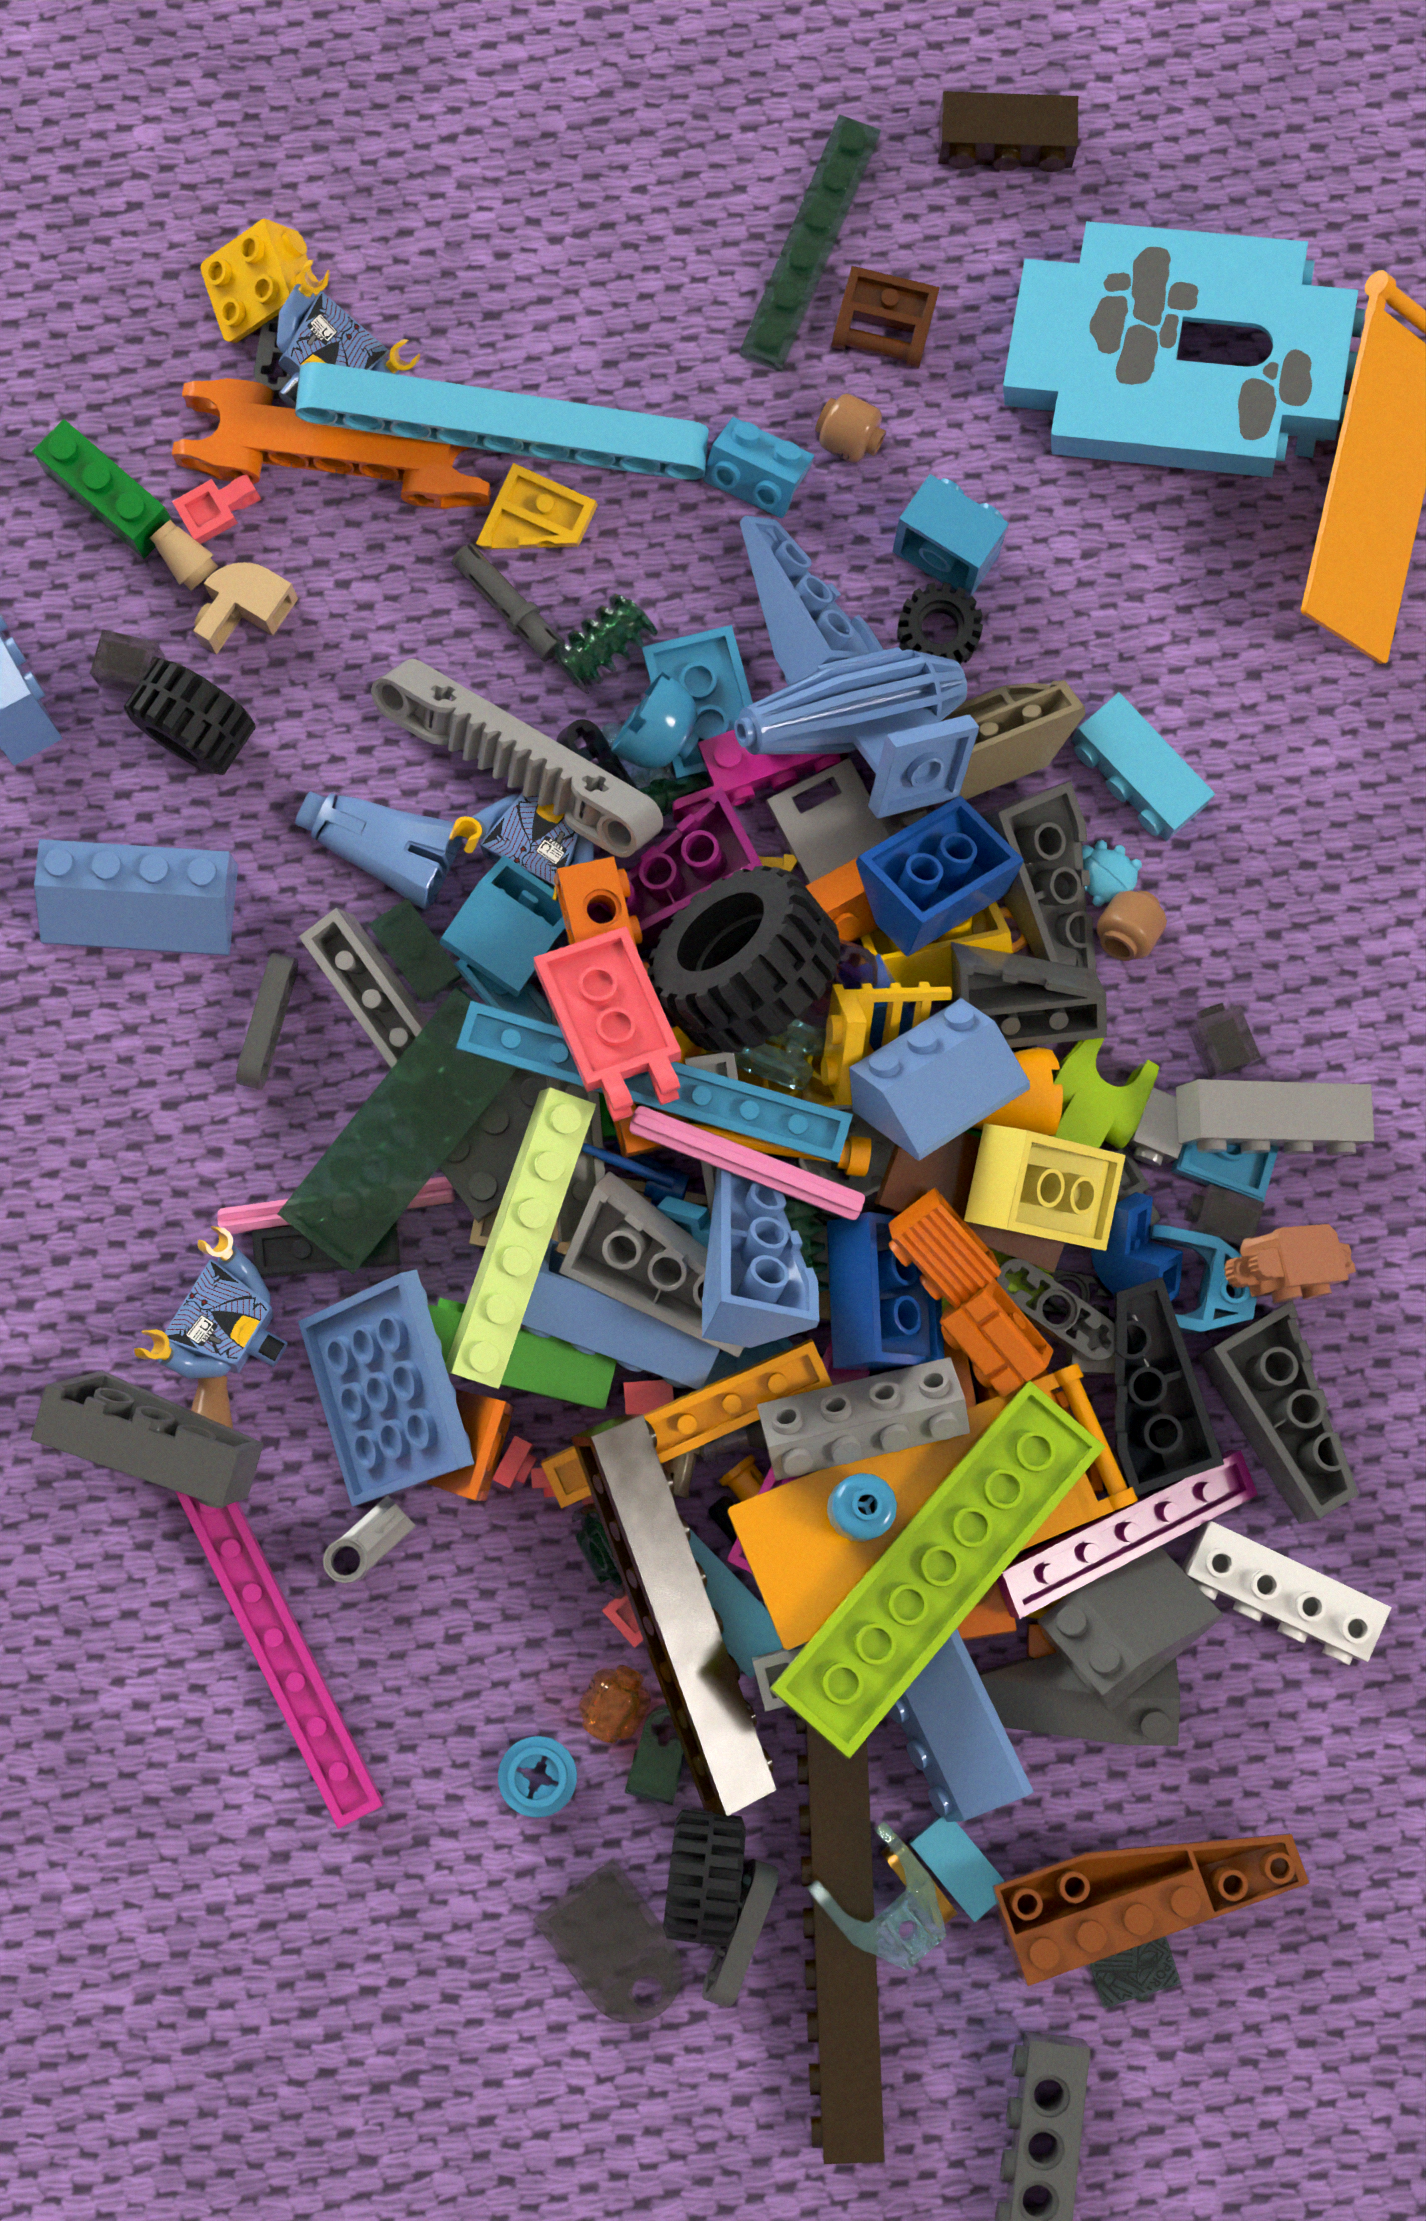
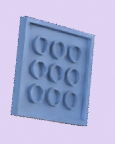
[298,1269,474,1507]

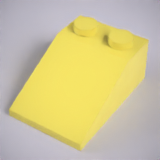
[964,1123,1126,1251]

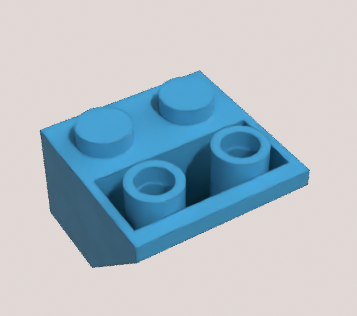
[439,855,568,998]

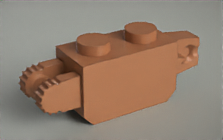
[1224,1224,1356,1303]

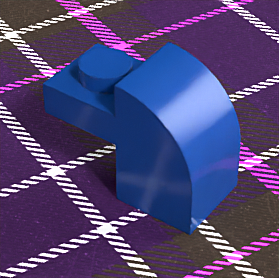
[1091,1192,1183,1301]

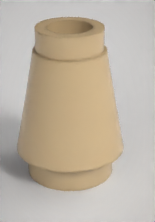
[150,520,218,591]

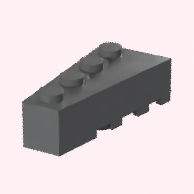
[31,1370,264,1508]

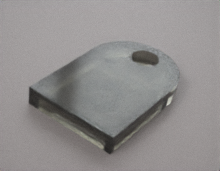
[533,1856,682,2024]

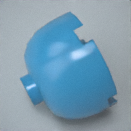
[611,671,700,769]

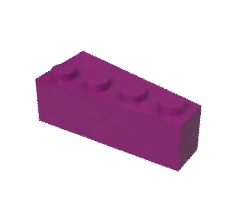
[587,786,763,953]

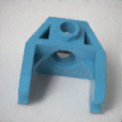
[1149,1224,1257,1335]

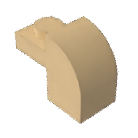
[193,562,298,655]

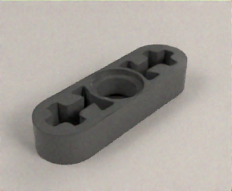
[236,953,298,1090]
[995,1259,1115,1361]
[702,1859,779,2008]

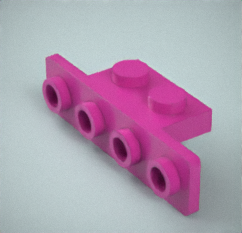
[670,729,848,821]

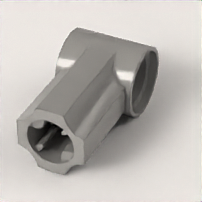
[323,1495,416,1584]

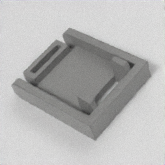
[765,757,891,885]

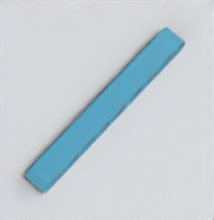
[295,362,709,480]

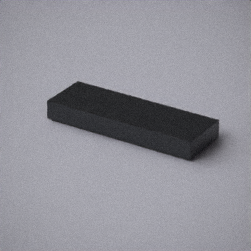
[252,1216,401,1279]

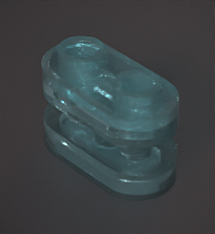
[734,1013,826,1090]

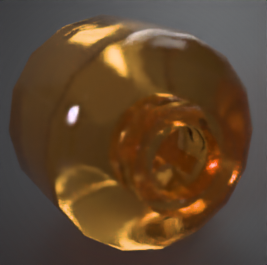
[578,1665,651,1743]

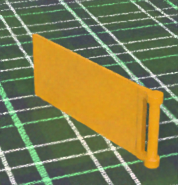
[1301,270,1426,664]
[727,1363,1138,1650]

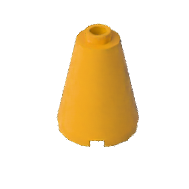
[970,1047,1063,1136]

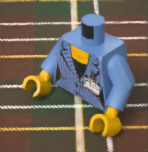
[276,260,420,409]
[449,792,594,901]
[134,1226,288,1379]

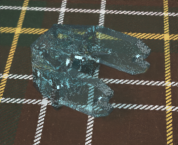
[807,1821,947,1970]

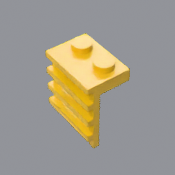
[821,982,952,1105]

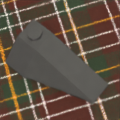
[980,781,1096,973]
[978,1652,1180,1746]

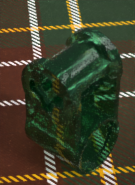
[625,1704,683,1806]

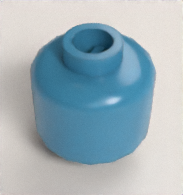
[827,1473,897,1542]

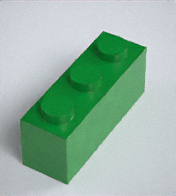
[32,419,173,559]

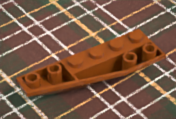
[992,1833,1309,1986]

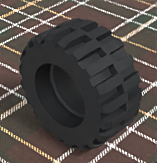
[648,866,840,1053]

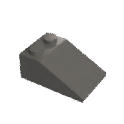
[1037,1546,1223,1712]

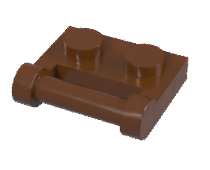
[831,266,940,369]

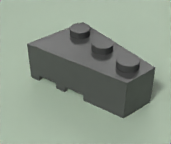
[951,942,1107,1048]

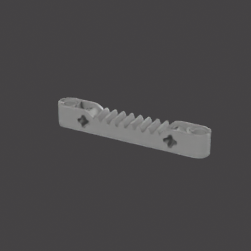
[371,659,663,857]

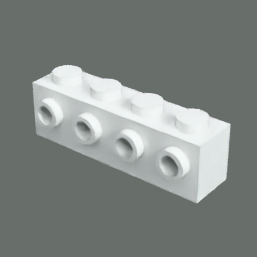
[1181,1521,1392,1665]

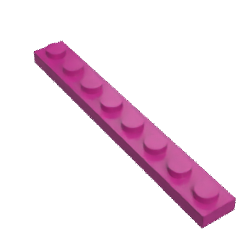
[175,1491,385,1829]

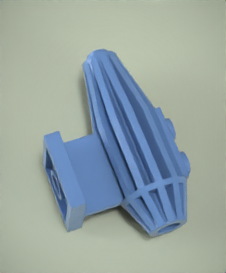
[734,647,979,819]

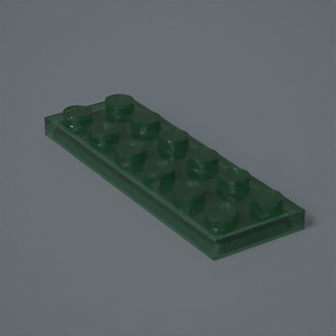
[277,986,518,1274]

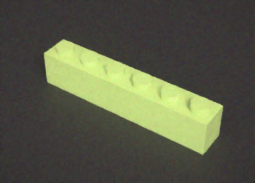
[445,1087,596,1389]

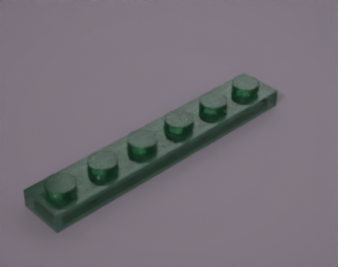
[740,114,881,372]

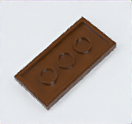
[874,1132,1065,1273]

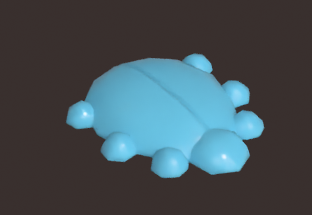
[1082,840,1142,907]

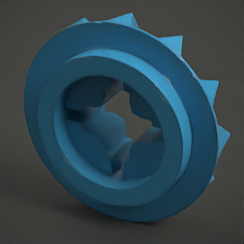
[498,1736,577,1818]

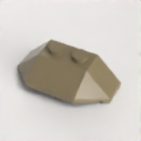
[942,680,1086,800]

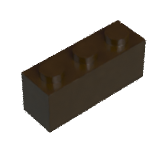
[938,91,1079,172]

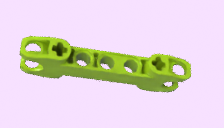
[941,1038,1159,1315]

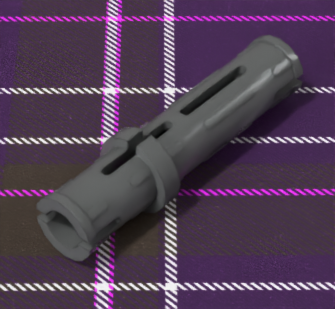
[451,543,565,662]

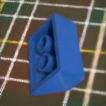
[856,795,1024,957]
[827,1212,944,1371]

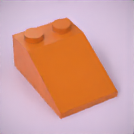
[427,1389,515,1501]

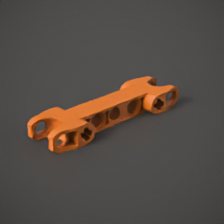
[172,378,491,509]

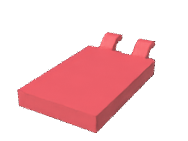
[534,926,681,1122]

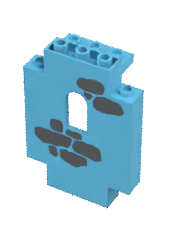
[1003,221,1365,478]

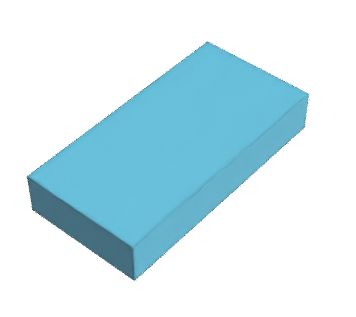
[909,1815,1005,1923]

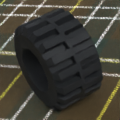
[124,659,256,775]
[663,1809,746,1947]

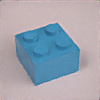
[892,474,1009,599]

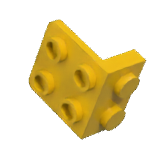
[201,218,319,343]

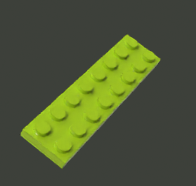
[769,1380,1106,1759]

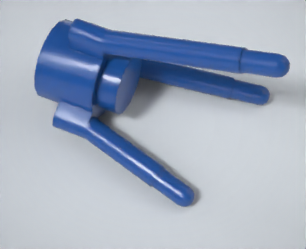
[581,1142,690,1208]

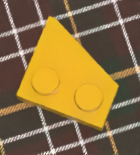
[476,463,598,550]

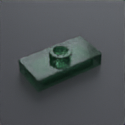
[368,898,462,1004]

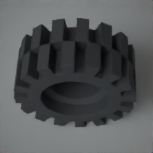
[897,582,983,665]

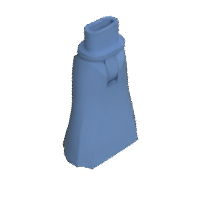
[295,791,463,910]

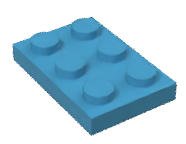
[642,625,753,783]

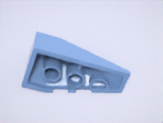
[740,516,884,686]
[702,1167,819,1348]

